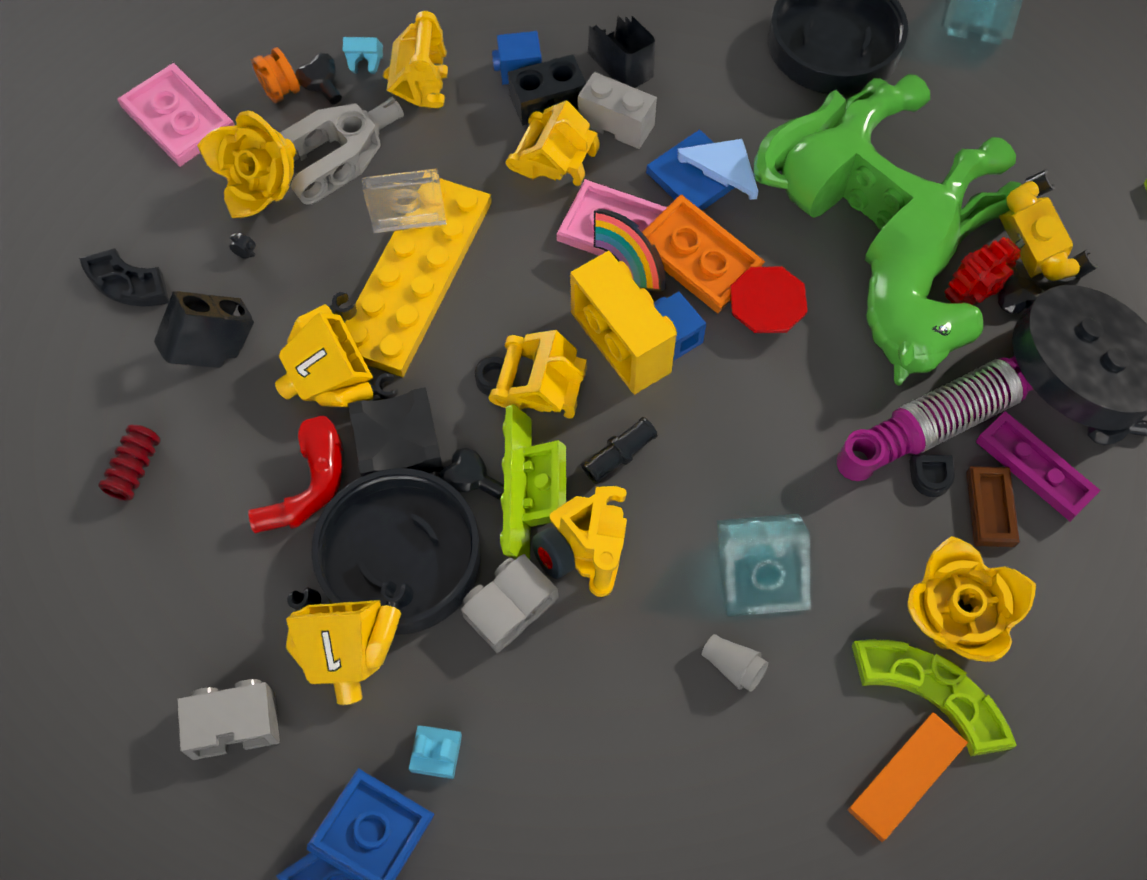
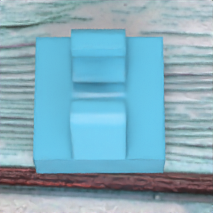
[343,37,383,74]
[409,725,462,779]

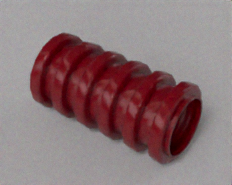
[98,424,161,501]

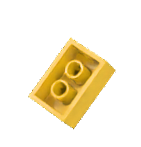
[570,251,677,395]

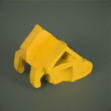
[383,11,448,108]
[506,100,600,186]
[489,330,587,419]
[550,486,627,597]

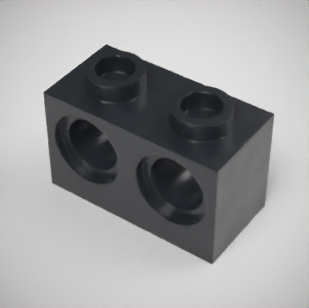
[508,54,586,126]

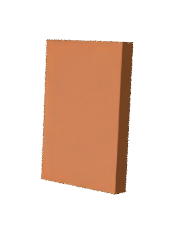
[642,194,765,314]

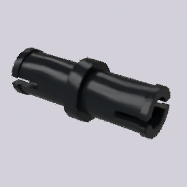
[581,417,658,484]

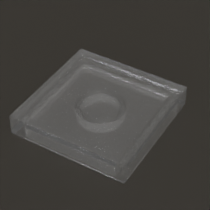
[361,169,447,233]

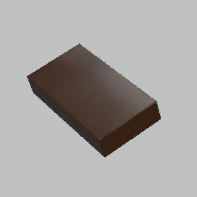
[966,466,1020,547]

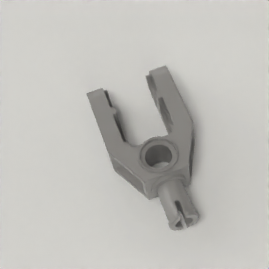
[280,97,404,205]

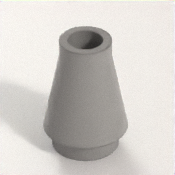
[702,634,768,692]

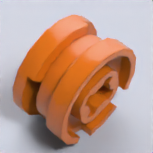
[251,47,300,103]

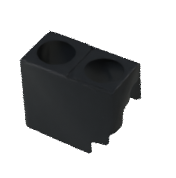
[588,16,656,88]
[154,291,254,368]

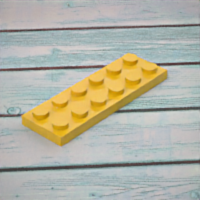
[345,174,492,377]

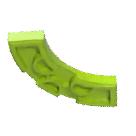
[852,639,1017,756]

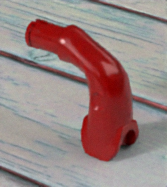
[248,416,343,534]

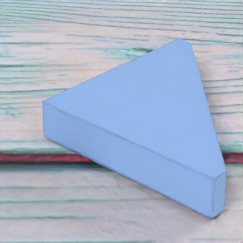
[677,139,758,200]

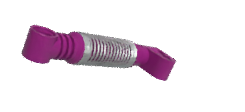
[837,356,1034,481]

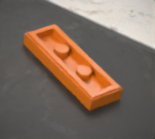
[847,712,968,842]

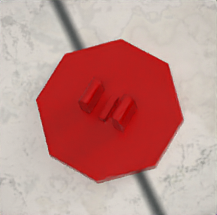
[730,266,808,333]

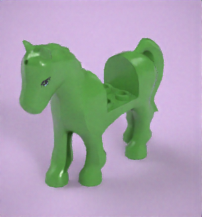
[754,74,1022,386]

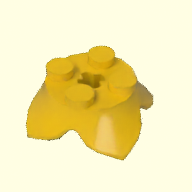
[197,110,296,218]
[907,536,1036,662]

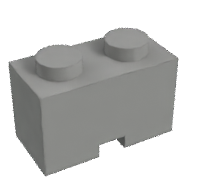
[578,72,657,149]
[177,679,280,760]

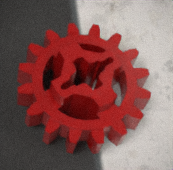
[944,237,1021,305]

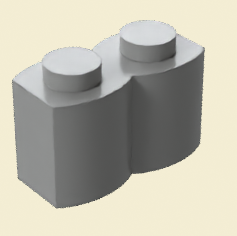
[461,554,559,653]

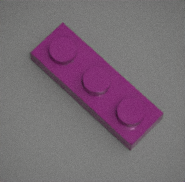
[976,411,1101,522]

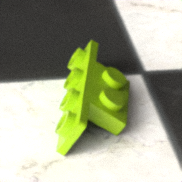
[500,404,566,560]

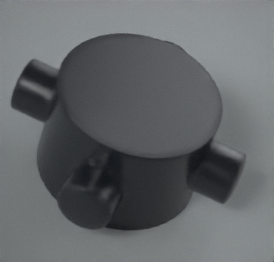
[229,233,256,259]

